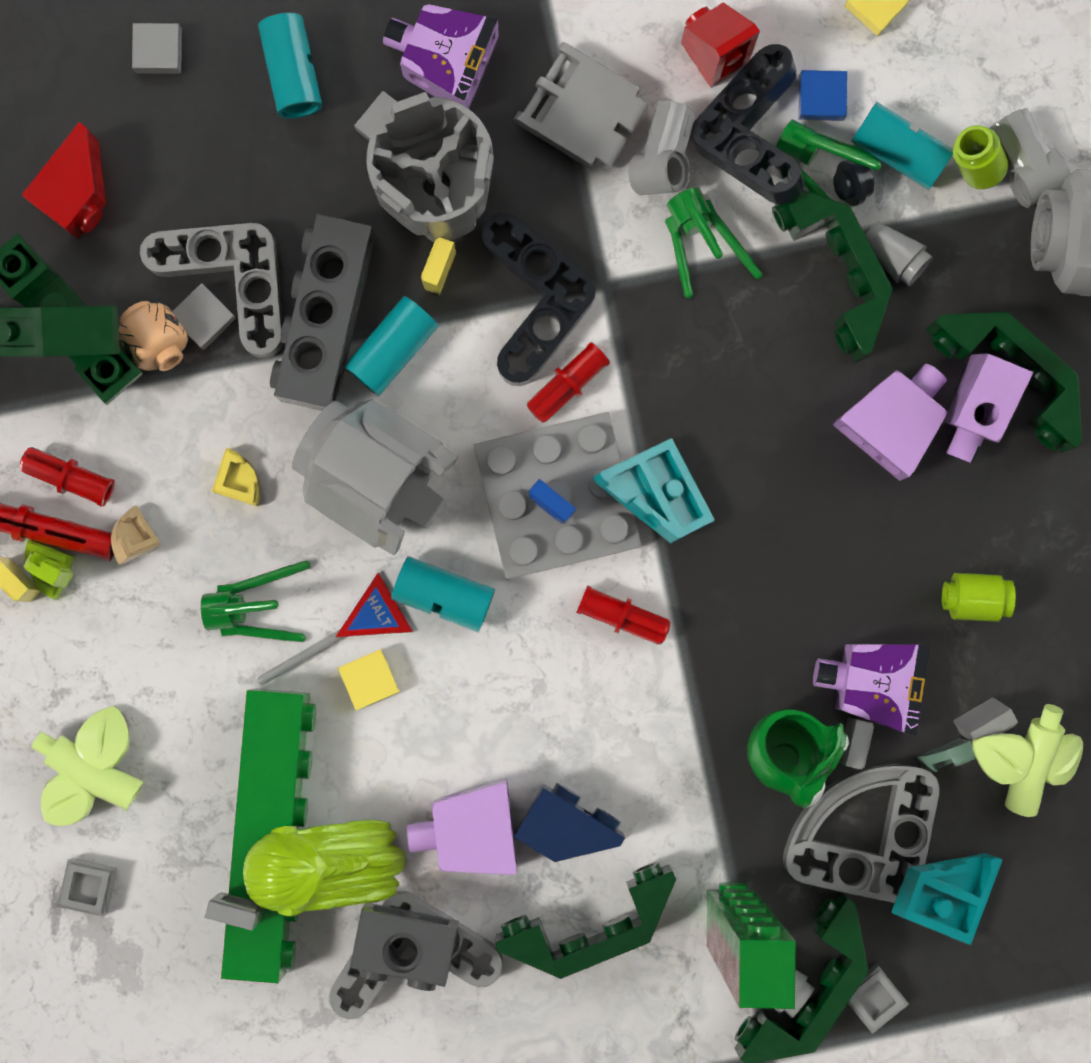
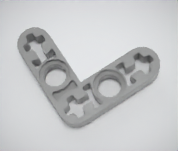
[140,223,284,359]
[329,891,503,1019]

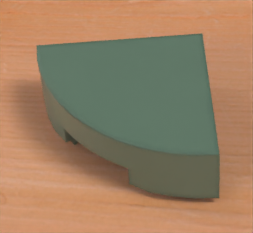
[916,738,975,773]

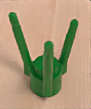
[775,119,881,199]
[665,187,762,299]
[201,560,310,642]

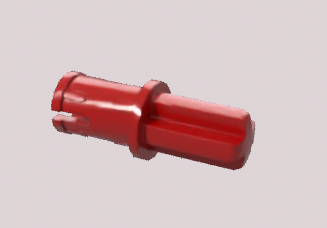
[527,342,610,423]
[20,447,115,507]
[576,585,671,645]

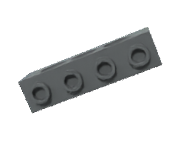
[270,214,376,411]

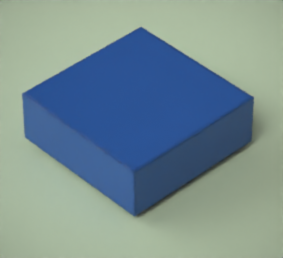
[798,70,847,121]
[528,479,576,525]

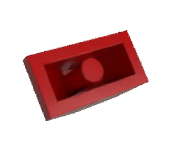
[681,2,760,87]
[21,122,106,239]

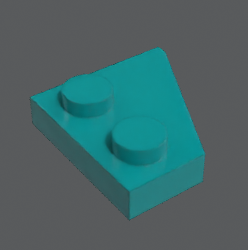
[593,438,715,543]
[891,853,1002,945]

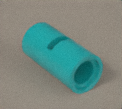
[258,13,323,119]
[851,101,953,190]
[344,296,439,397]
[391,556,495,633]

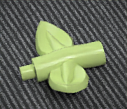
[972,704,1083,817]
[31,706,144,826]

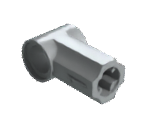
[628,100,696,195]
[990,108,1070,208]

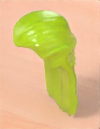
[243,820,407,916]

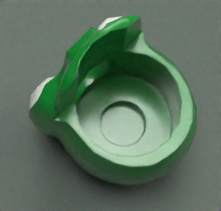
[747,709,849,809]

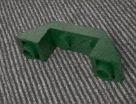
[772,190,893,363]
[0,233,143,405]
[0,306,120,357]
[925,312,1082,453]
[495,862,676,979]
[734,892,869,1063]

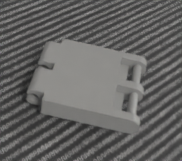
[513,42,649,170]

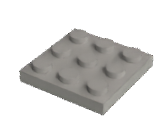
[474,412,642,580]

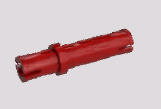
[0,503,114,561]

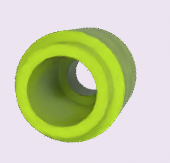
[953,125,1008,189]
[942,573,1016,622]

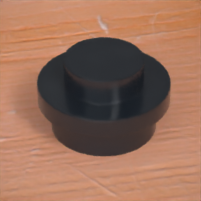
[833,160,874,206]

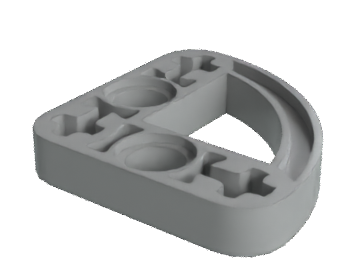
[783,764,939,903]

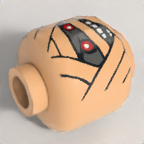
[118,301,188,371]

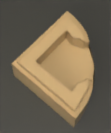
[111,505,161,565]

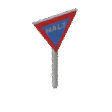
[257,573,413,685]

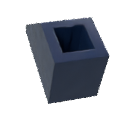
[514,783,625,862]

